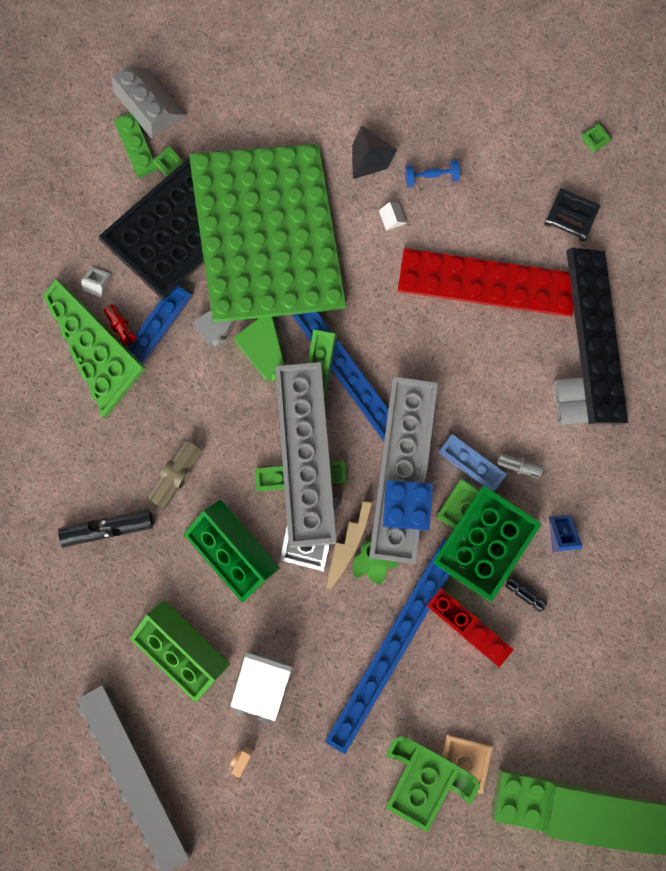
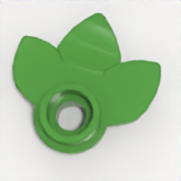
[352,540,398,585]

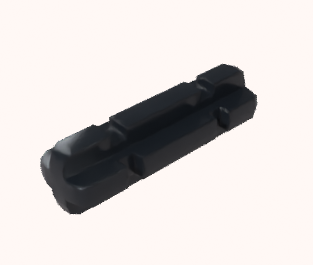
[505,577,548,612]

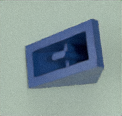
[549,515,582,552]

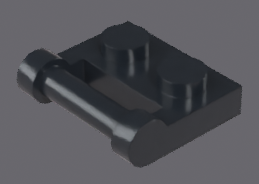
[544,188,601,242]

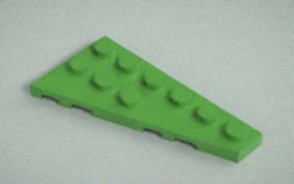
[43,279,147,418]

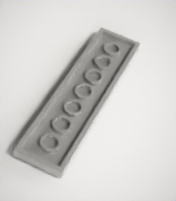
[275,362,337,548]
[369,377,438,564]

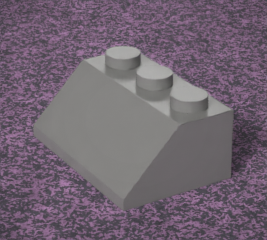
[112,66,186,139]

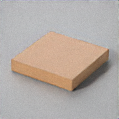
[442,734,493,794]

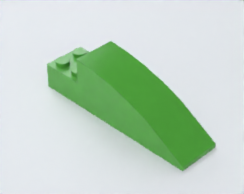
[491,769,666,855]

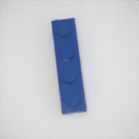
[127,287,192,365]

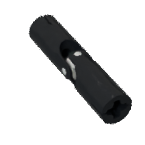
[58,509,154,548]

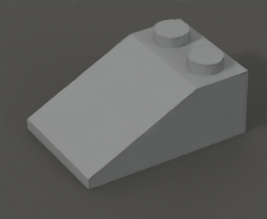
[280,498,342,572]

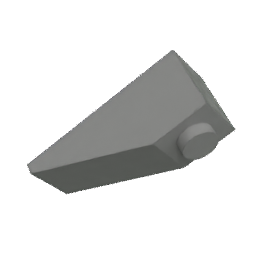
[193,310,237,348]

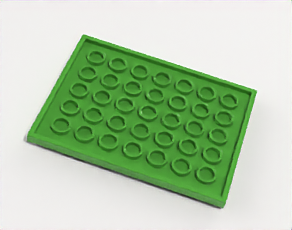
[189,144,346,323]

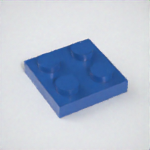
[382,480,433,531]

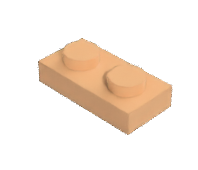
[230,746,254,778]

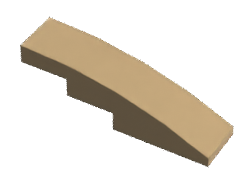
[326,501,372,590]

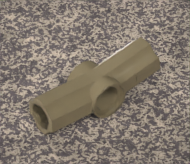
[148,441,203,509]

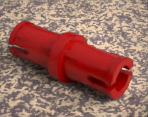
[104,304,136,345]

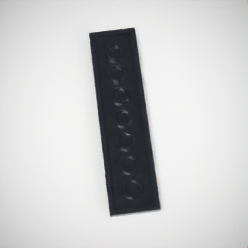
[566,247,628,425]

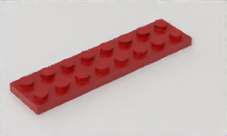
[397,248,574,317]

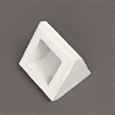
[379,202,407,231]

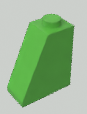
[233,316,284,383]

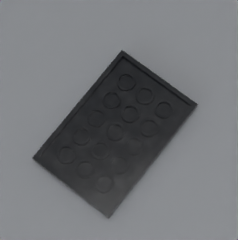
[99,158,204,301]

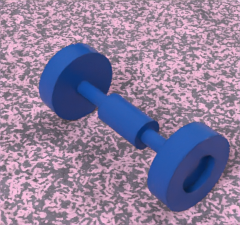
[405,159,460,187]

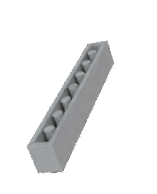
[77,684,192,871]

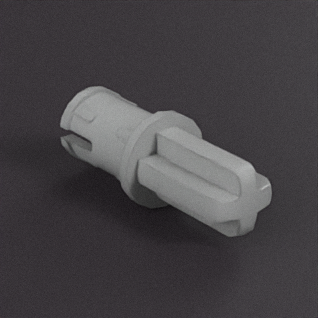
[497,453,543,479]

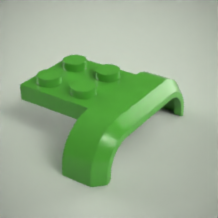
[385,736,480,833]

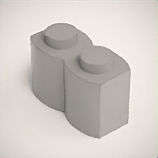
[554,377,588,426]

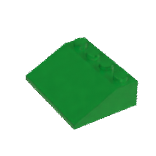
[432,485,542,603]

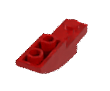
[427,588,514,668]

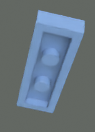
[438,434,507,492]

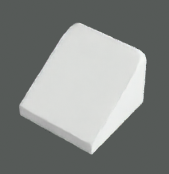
[81,266,112,298]

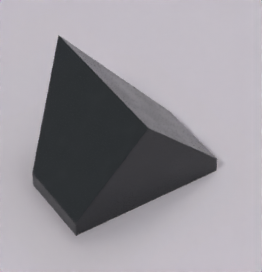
[352,126,398,179]

